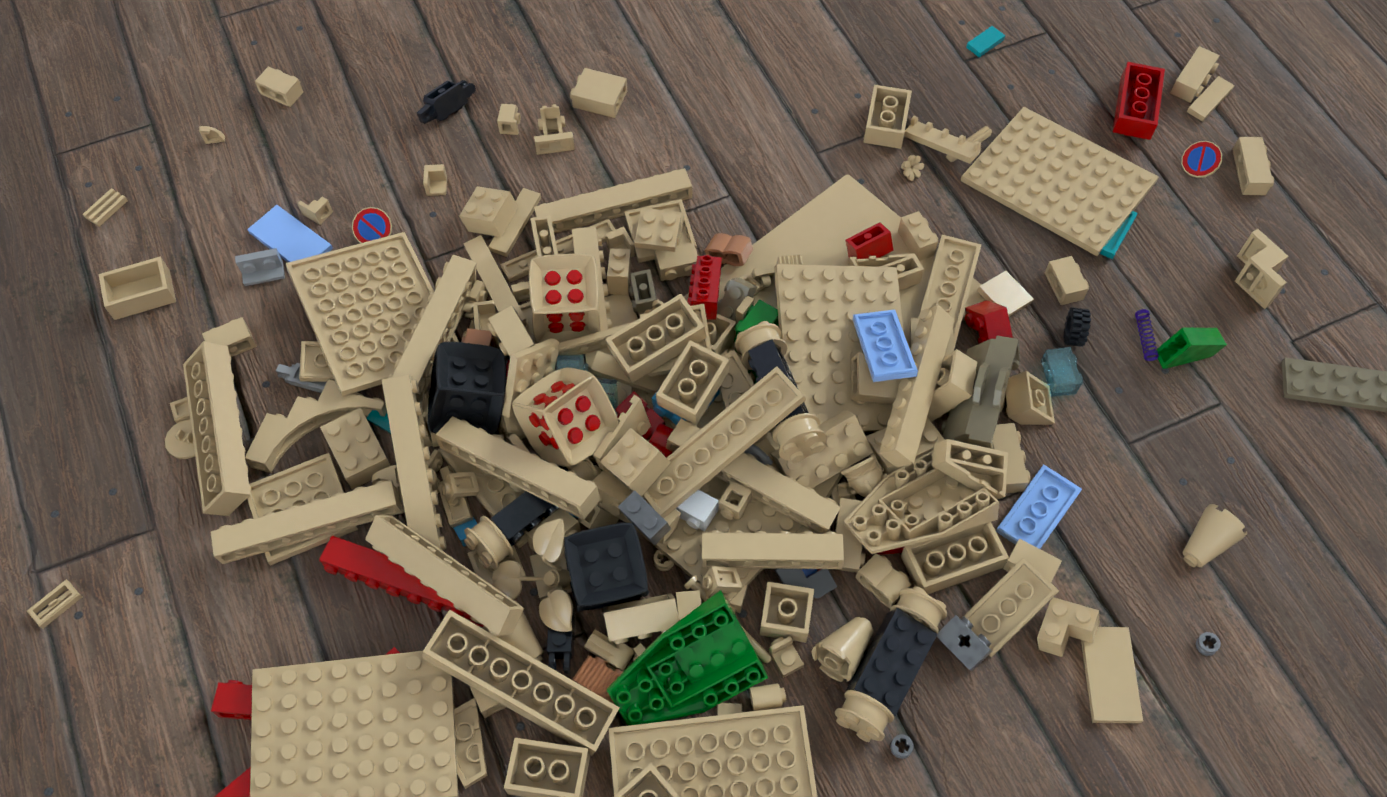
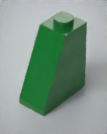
[1154,327,1227,369]

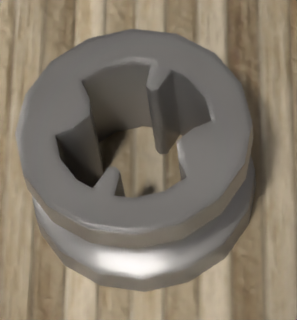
[1195,632,1221,656]
[890,734,913,759]

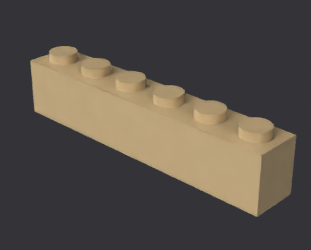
[702,530,844,569]

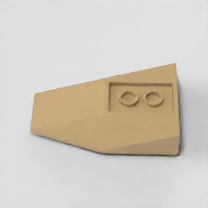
[844,450,999,554]

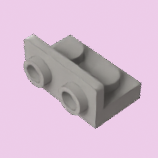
[235,248,285,286]

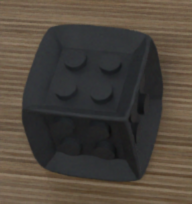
[428,342,506,435]
[564,522,649,612]

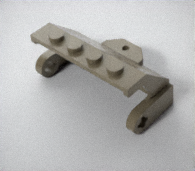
[941,336,1020,449]

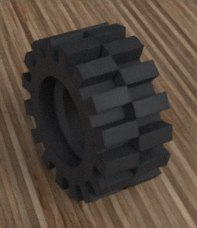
[1063,307,1091,347]

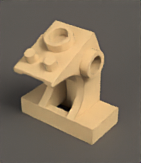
[534,104,575,155]

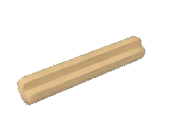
[946,126,992,162]

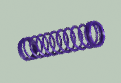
[1135,309,1159,361]

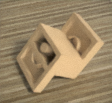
[634,208,684,252]
[1235,229,1289,309]

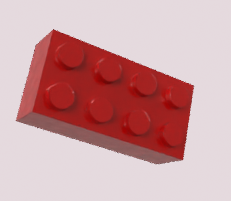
[1112,62,1165,140]

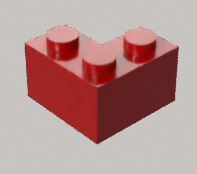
[965,300,1013,344]

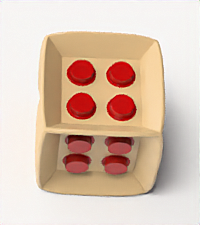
[529,254,601,343]
[512,368,619,467]

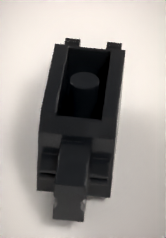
[417,80,476,124]
[547,590,575,674]

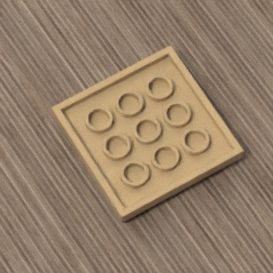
[247,453,358,566]

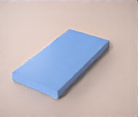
[247,205,333,262]
[852,309,918,382]
[996,464,1082,549]

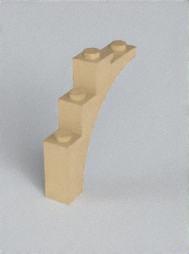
[245,380,387,473]

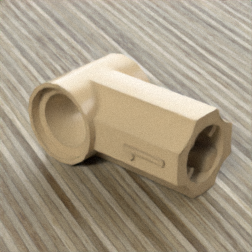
[584,629,634,671]

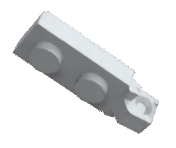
[275,363,327,393]

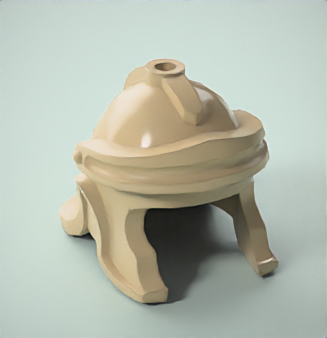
[841,453,888,497]

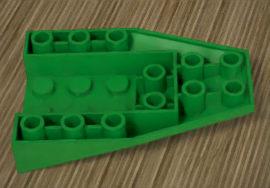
[606,590,768,726]

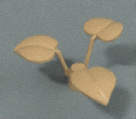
[492,519,573,632]

